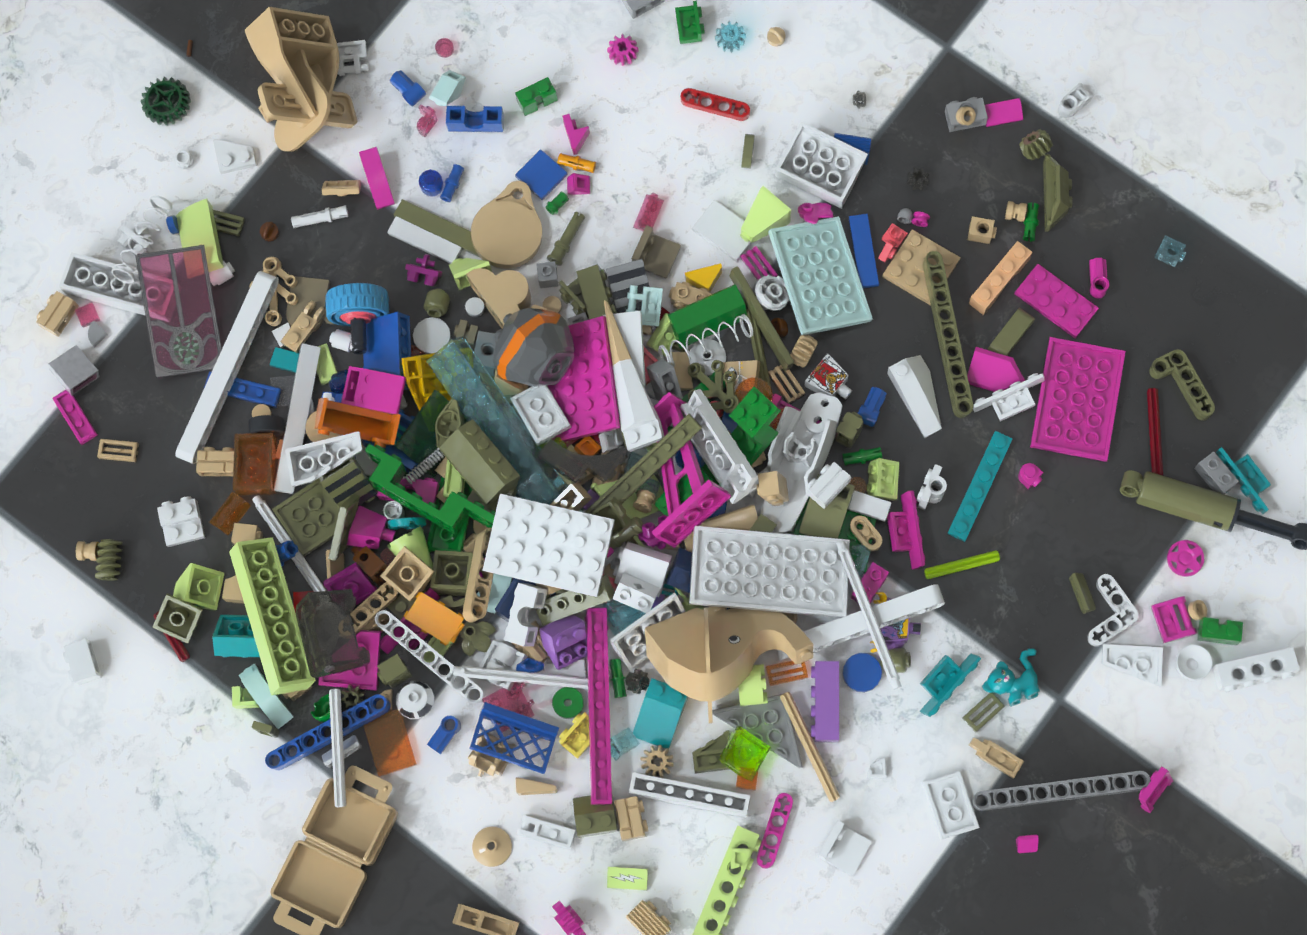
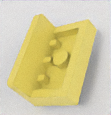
[559,712,590,759]

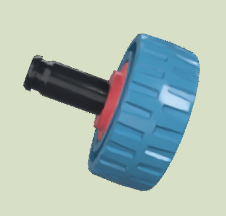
[326,283,389,354]

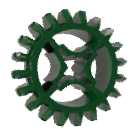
[141,77,191,126]

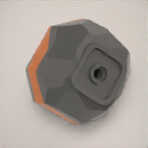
[493,308,574,387]

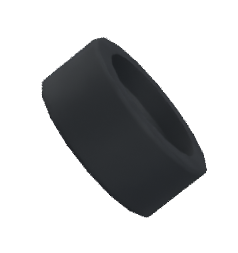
[248,415,285,439]

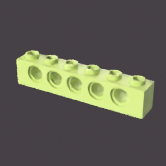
[693,825,762,935]

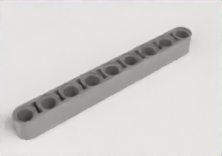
[972,771,1150,811]

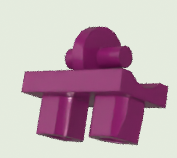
[405,254,442,286]
[638,515,668,550]

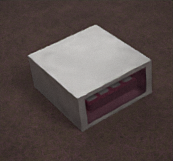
[48,345,99,396]

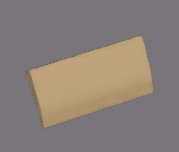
[683,504,758,552]

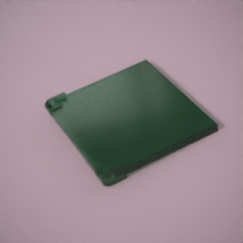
[395,390,471,477]

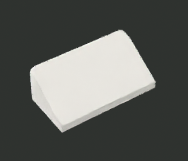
[322,735,362,768]

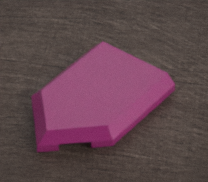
[967,347,1025,392]

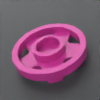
[1167,540,1204,577]

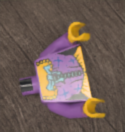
[870,592,921,653]

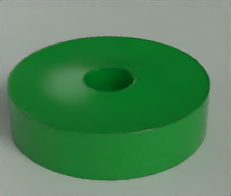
[552,687,584,719]

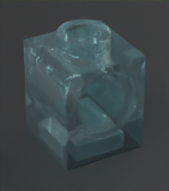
[1154,235,1186,267]

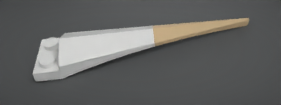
[604,300,664,452]

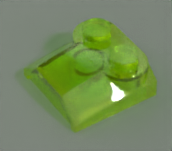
[718,726,771,781]

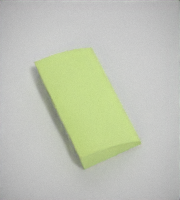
[176,199,224,279]

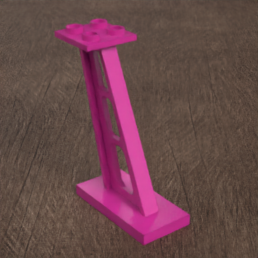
[652,392,731,548]

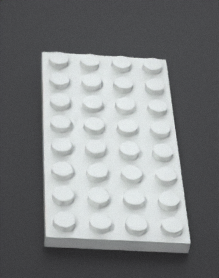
[689,526,850,618]

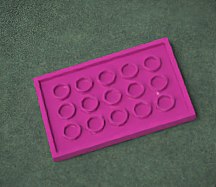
[547,316,620,445]
[1030,337,1126,462]

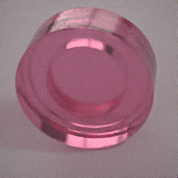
[435,38,454,58]

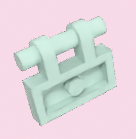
[626,285,663,326]

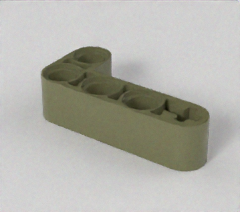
[1149,349,1215,421]

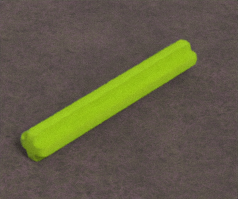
[924,550,1000,579]

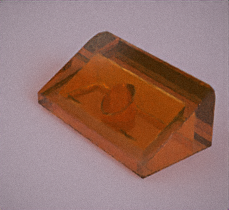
[209,492,251,535]

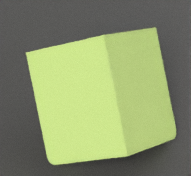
[232,686,259,709]

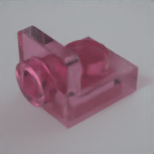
[416,104,438,137]

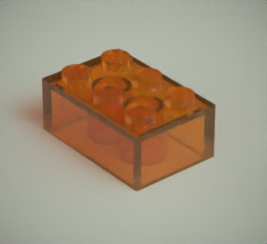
[233,433,277,495]

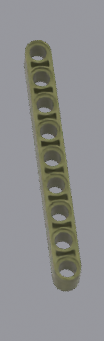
[923,251,973,418]

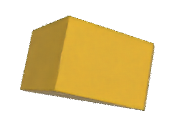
[685,263,722,292]

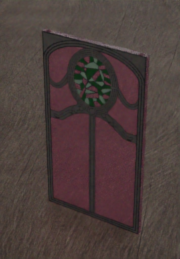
[135,244,222,378]

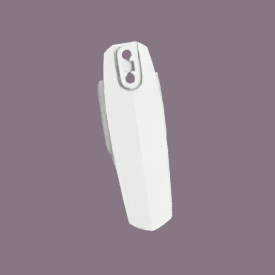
[760,392,843,534]

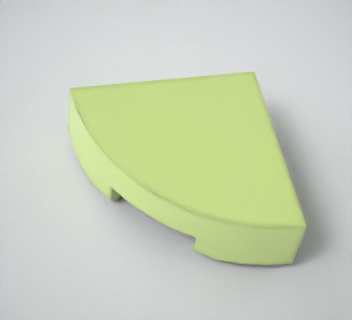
[731,848,751,869]

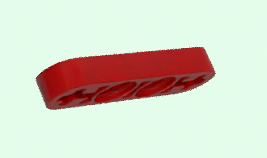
[680,88,750,121]

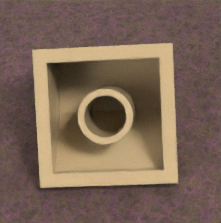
[381,546,434,601]

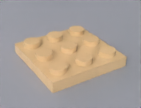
[882,230,960,306]

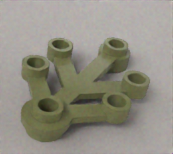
[688,360,740,414]

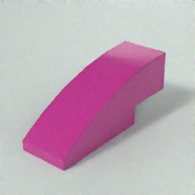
[359,147,395,210]

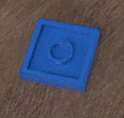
[515,149,568,200]

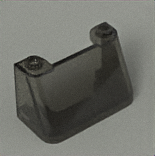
[296,589,370,678]

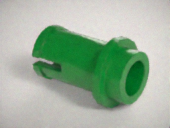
[545,191,569,215]

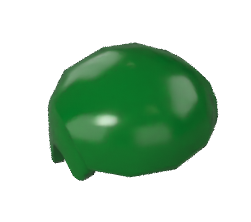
[311,694,330,723]

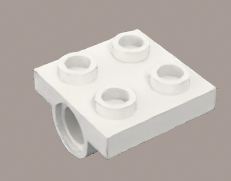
[916,464,947,511]
[479,640,528,691]

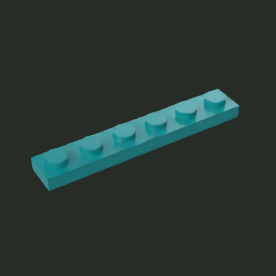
[947,431,1012,542]

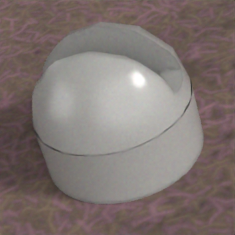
[897,208,913,224]

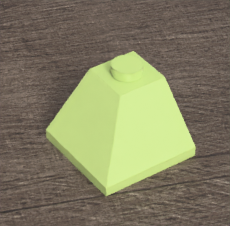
[449,258,492,290]
[173,563,224,610]

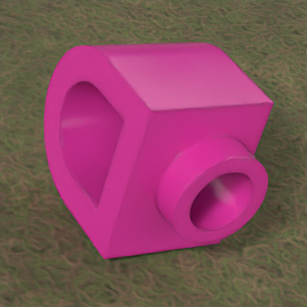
[1018,463,1043,489]

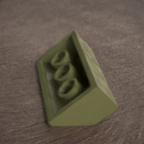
[439,419,520,506]

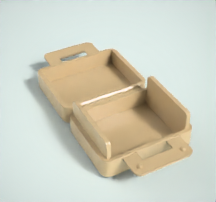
[270,766,398,935]

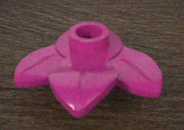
[798,203,833,224]

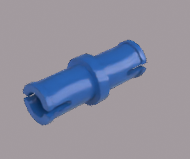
[440,164,464,202]

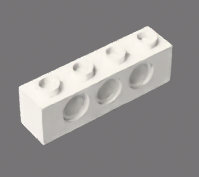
[1212,647,1300,692]

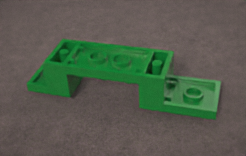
[654,386,781,516]
[365,444,496,535]

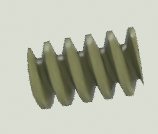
[95,539,123,581]

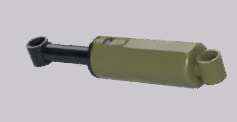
[1120,470,1307,550]

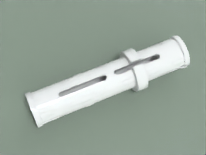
[291,205,349,228]

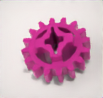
[552,900,586,935]

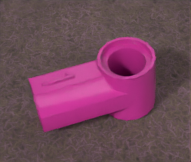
[1089,258,1109,299]

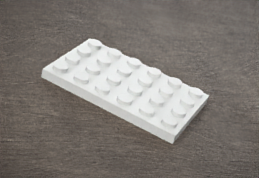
[482,494,615,597]

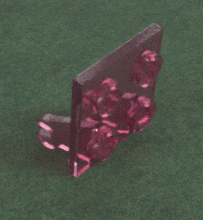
[482,682,535,733]

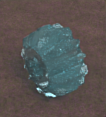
[715,21,746,53]

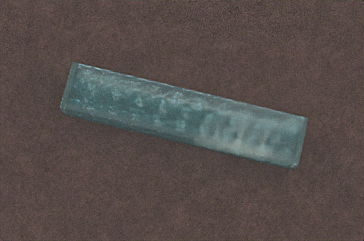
[426,336,567,505]

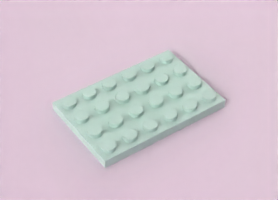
[768,216,873,336]

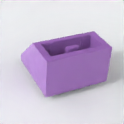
[539,614,587,670]

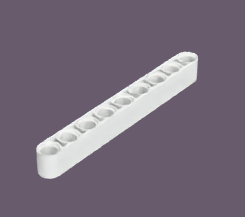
[776,584,945,663]

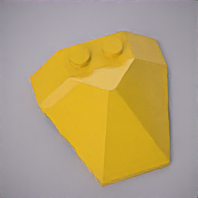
[401,349,472,432]

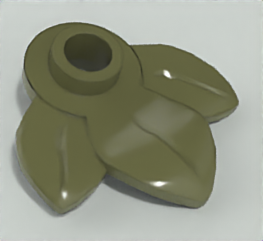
[460,621,496,656]

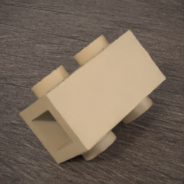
[669,282,712,309]

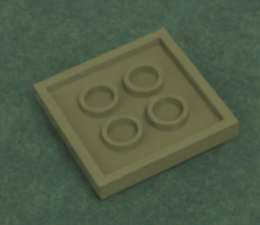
[272,478,340,557]

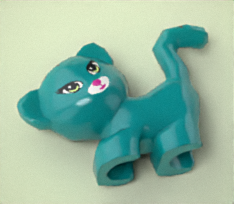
[982,648,1040,707]

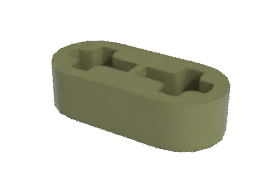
[741,134,755,169]

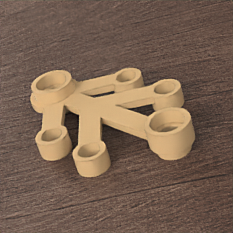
[249,257,298,326]

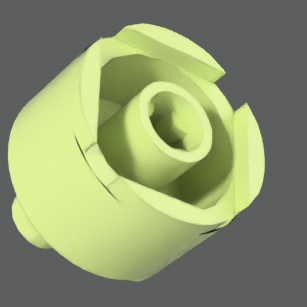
[738,664,768,706]

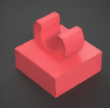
[881,223,908,250]

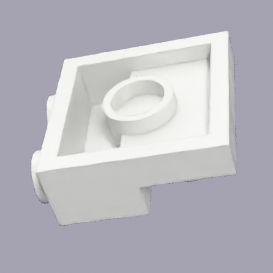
[157,497,205,547]

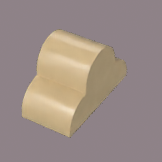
[466,268,532,328]

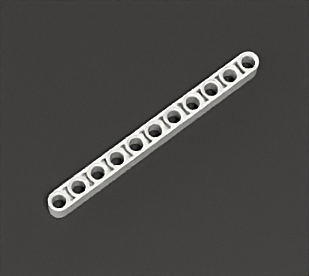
[176,271,279,464]

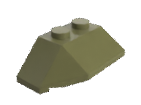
[1043,154,1072,232]

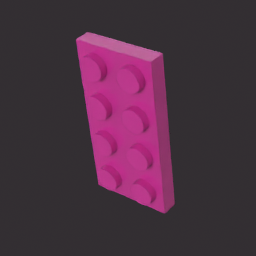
[1014,264,1099,339]

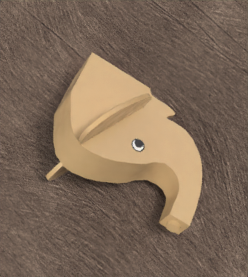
[645,606,813,723]

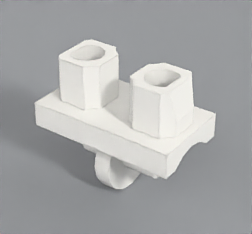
[118,226,154,255]

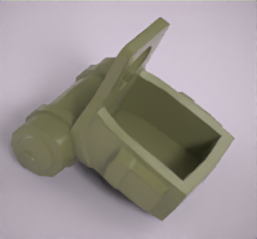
[590,498,644,550]

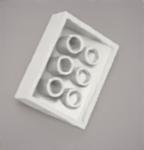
[775,122,868,209]
[611,593,686,670]

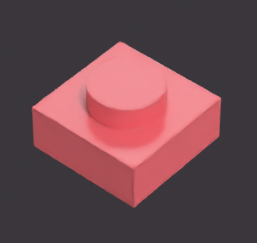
[878,240,897,262]

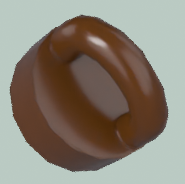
[260,222,279,242]
[771,318,788,337]

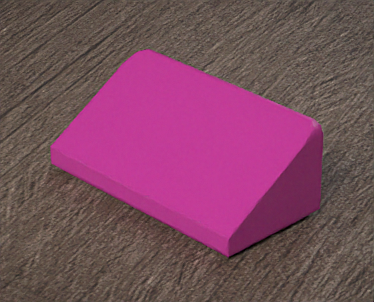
[985,98,1023,127]

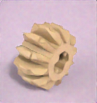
[790,335,818,367]
[640,745,674,778]

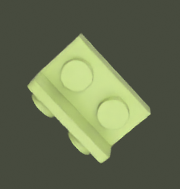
[867,458,899,501]

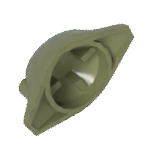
[435,399,465,448]

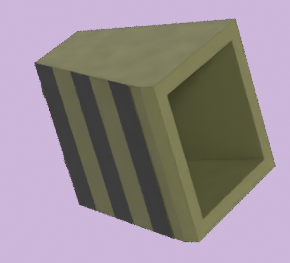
[319,457,377,509]

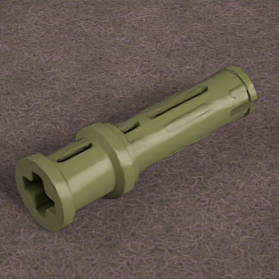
[547,212,585,266]

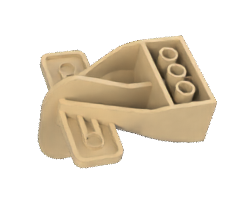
[245,7,357,152]

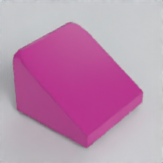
[567,173,590,195]
[1016,834,1039,853]

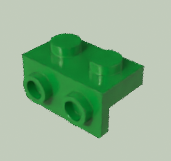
[675,1,705,44]

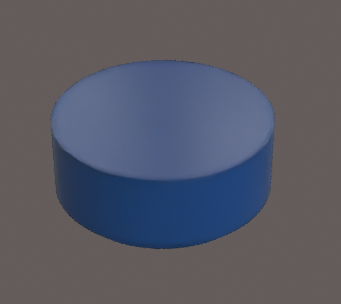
[166,215,179,235]

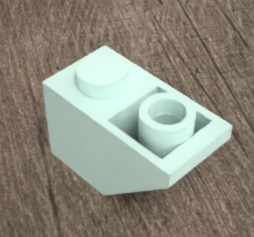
[429,70,466,106]

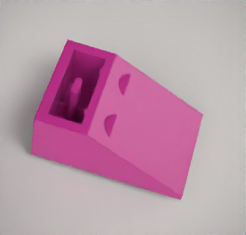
[341,366,406,414]

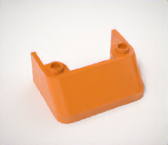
[315,398,401,448]

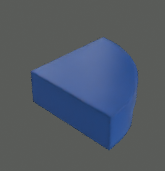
[516,658,544,673]

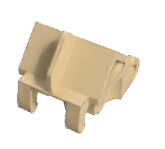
[468,729,517,777]

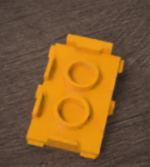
[404,592,465,646]

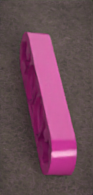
[757,793,793,869]

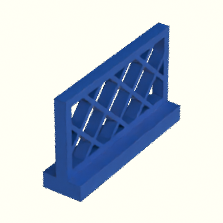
[469,702,559,774]

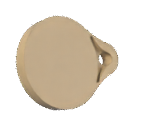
[471,181,542,269]

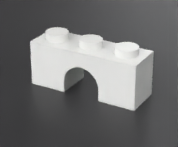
[504,583,548,646]

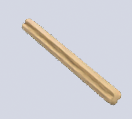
[780,692,840,802]

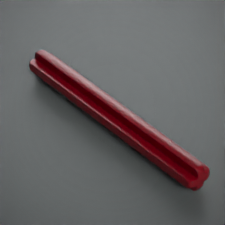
[1147,388,1163,476]

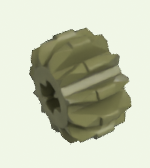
[1019,129,1053,160]

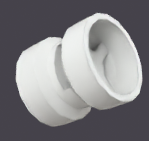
[383,501,405,520]

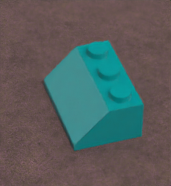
[212,615,260,658]

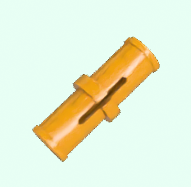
[557,153,596,173]

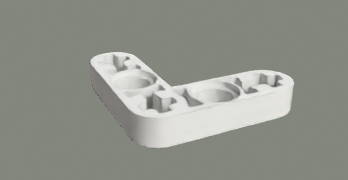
[1087,574,1138,646]

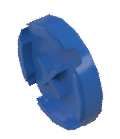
[842,653,882,693]

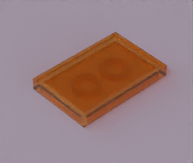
[364,709,417,777]

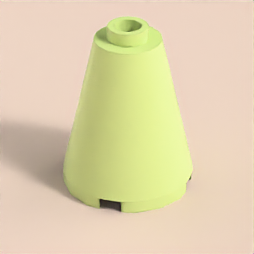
[387,526,433,569]

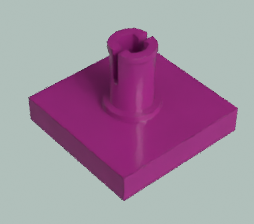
[323,562,377,611]

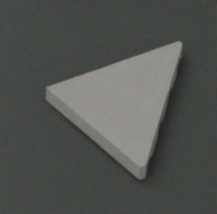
[712,694,803,768]

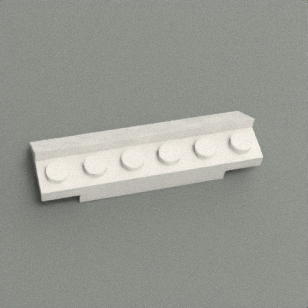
[680,389,758,504]

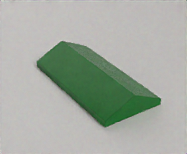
[667,284,747,349]
[427,477,473,553]

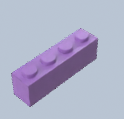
[811,661,839,742]

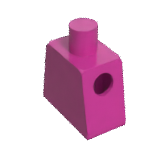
[347,506,396,549]

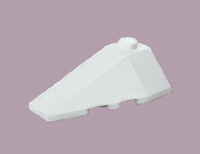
[887,355,942,438]
[285,431,363,487]

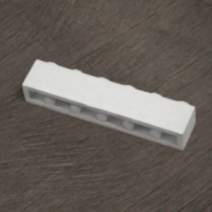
[629,773,750,817]

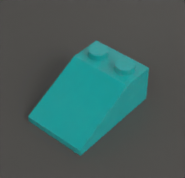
[632,678,688,749]

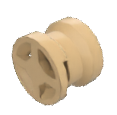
[633,490,656,513]

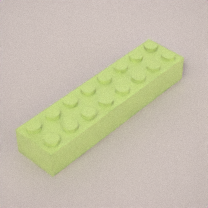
[229,537,316,695]

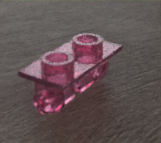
[633,193,664,231]

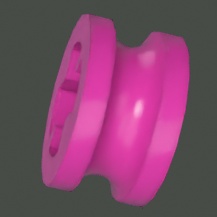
[912,212,930,227]

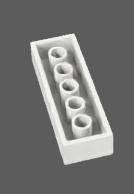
[59,252,182,322]

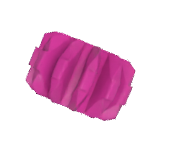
[607,33,639,66]

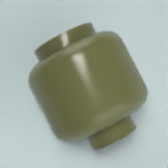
[424,289,450,318]
[881,647,911,673]

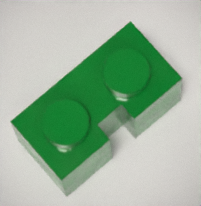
[515,77,558,116]
[1197,617,1243,645]

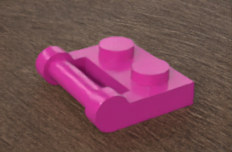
[1151,596,1197,643]
[1139,766,1173,813]

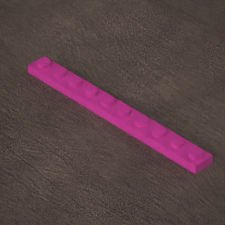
[586,608,612,805]

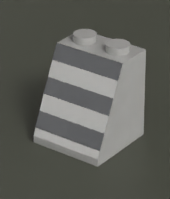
[606,259,650,313]

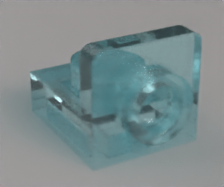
[850,545,871,577]
[610,727,640,761]

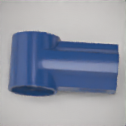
[389,70,426,107]
[858,387,887,427]
[275,541,298,566]
[427,716,461,754]

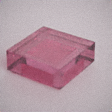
[75,302,100,328]

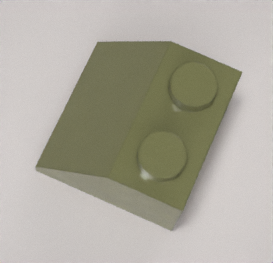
[573,795,618,838]

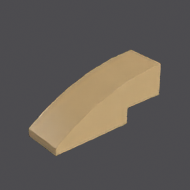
[452,904,519,935]

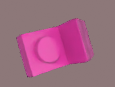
[562,114,590,155]

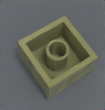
[430,550,473,596]

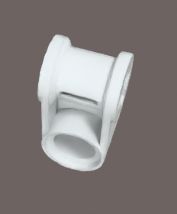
[1058,83,1094,118]

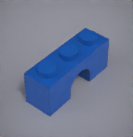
[446,106,504,132]

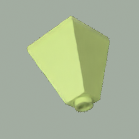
[740,186,791,243]

